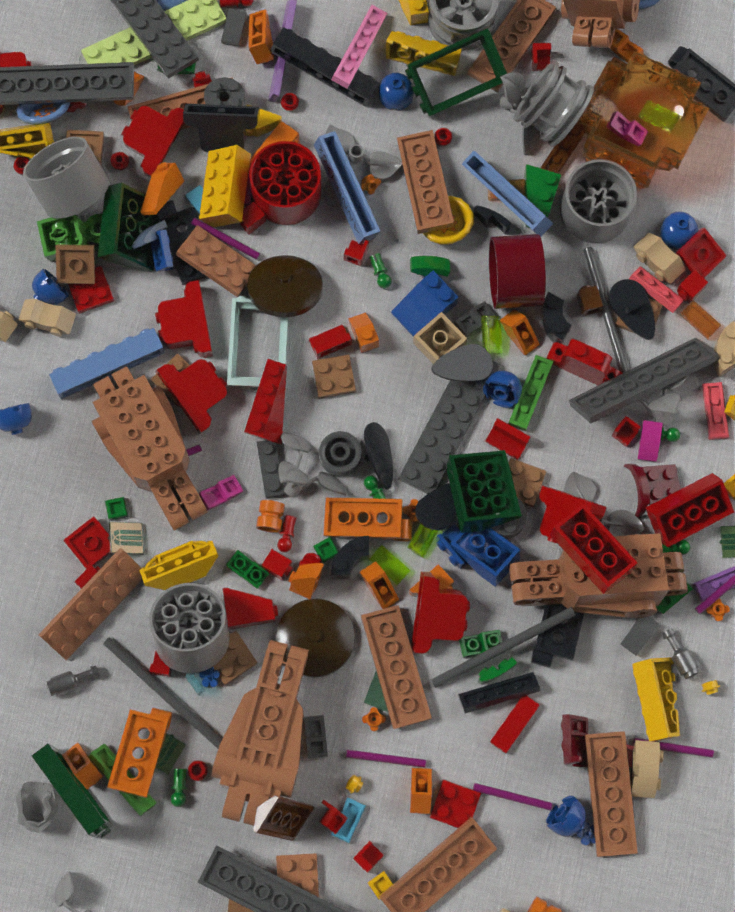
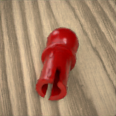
[220,0,254,8]
[277,515,297,553]

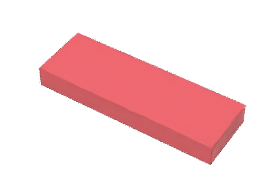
[629,266,684,313]
[702,382,729,440]

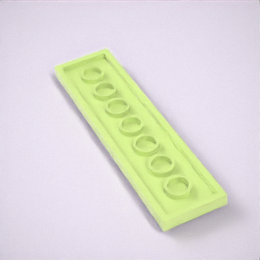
[81,0,226,66]

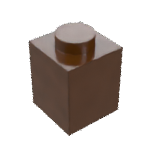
[577,285,603,316]

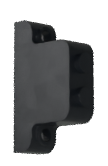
[183,104,260,152]

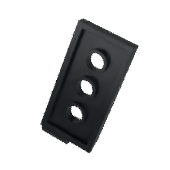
[668,46,735,122]
[157,200,207,285]
[531,604,584,668]

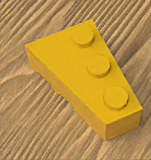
[0,122,54,159]

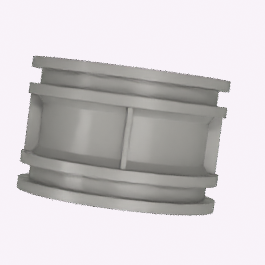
[428,0,499,51]
[514,60,594,147]

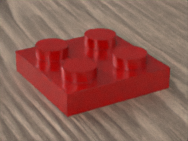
[676,228,727,278]
[68,266,114,314]
[63,516,116,569]
[430,780,481,828]

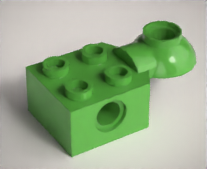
[37,213,102,262]

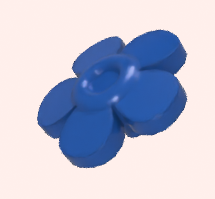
[199,667,220,687]
[576,822,595,845]

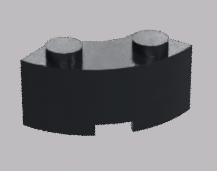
[541,292,572,344]
[331,536,369,579]

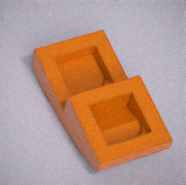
[610,29,644,65]

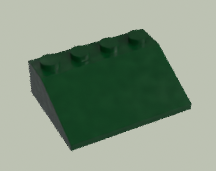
[98,182,159,272]
[446,450,522,533]

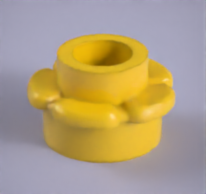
[701,680,720,695]
[345,774,363,794]

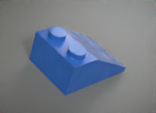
[391,270,459,337]
[450,528,521,587]

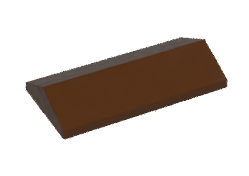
[253,795,315,841]

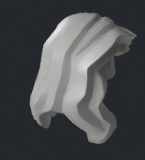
[16,781,58,833]

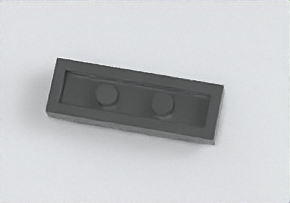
[257,440,285,499]

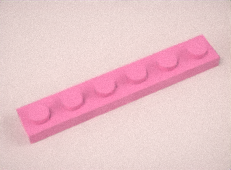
[331,5,387,89]

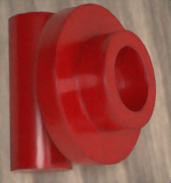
[192,71,212,88]
[299,553,322,565]

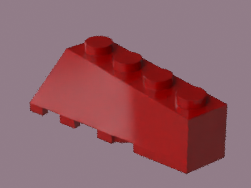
[244,359,287,445]

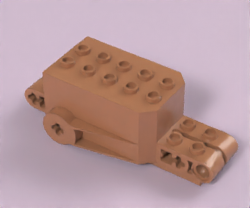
[561,0,640,48]
[91,366,208,531]
[509,533,688,618]
[211,640,309,826]

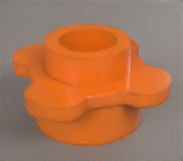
[360,174,381,195]
[403,499,418,522]
[706,599,730,621]
[362,707,386,731]

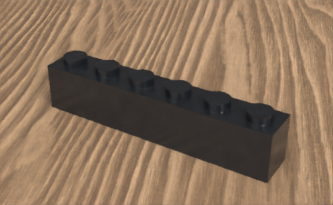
[270,27,379,107]

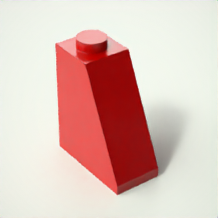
[223,588,279,630]

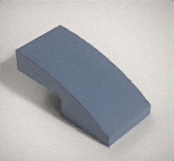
[132,220,167,249]

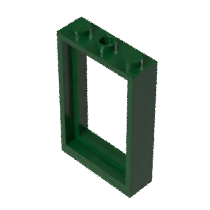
[405,28,507,116]
[31,743,113,838]

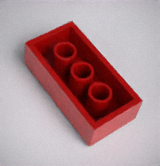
[645,473,734,547]
[550,503,638,594]

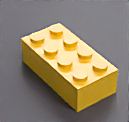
[199,145,251,228]

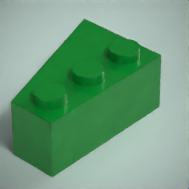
[524,164,561,228]

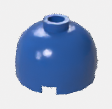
[378,73,414,110]
[660,212,698,249]
[32,269,70,305]
[483,371,522,408]
[0,403,32,435]
[546,796,586,837]

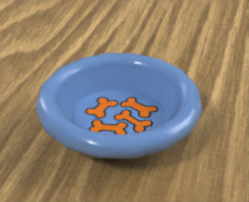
[16,102,70,125]

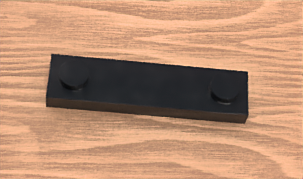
[458,672,540,714]

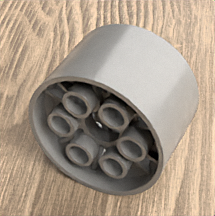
[23,137,109,219]
[560,159,637,243]
[149,583,230,673]

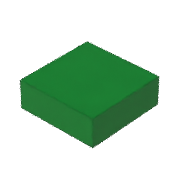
[105,497,128,521]
[313,537,338,564]

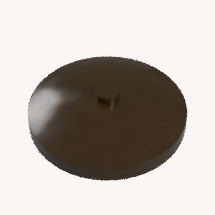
[247,255,323,317]
[276,599,355,678]

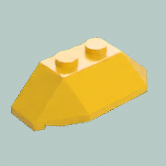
[139,541,218,590]

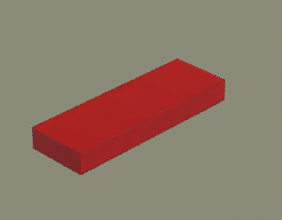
[490,695,540,754]

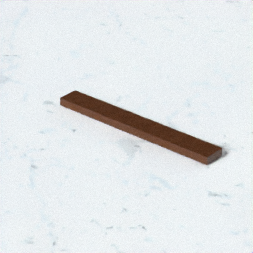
[540,57,629,174]

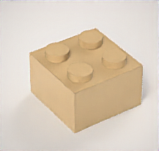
[413,312,467,364]

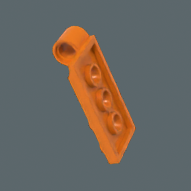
[324,497,413,541]
[107,708,172,798]

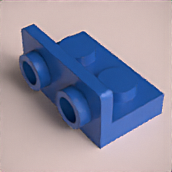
[150,230,173,272]
[436,524,468,569]

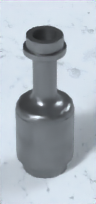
[662,628,699,680]
[46,665,100,696]

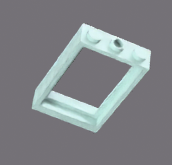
[227,296,289,391]

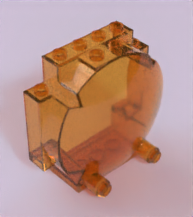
[577,51,709,189]

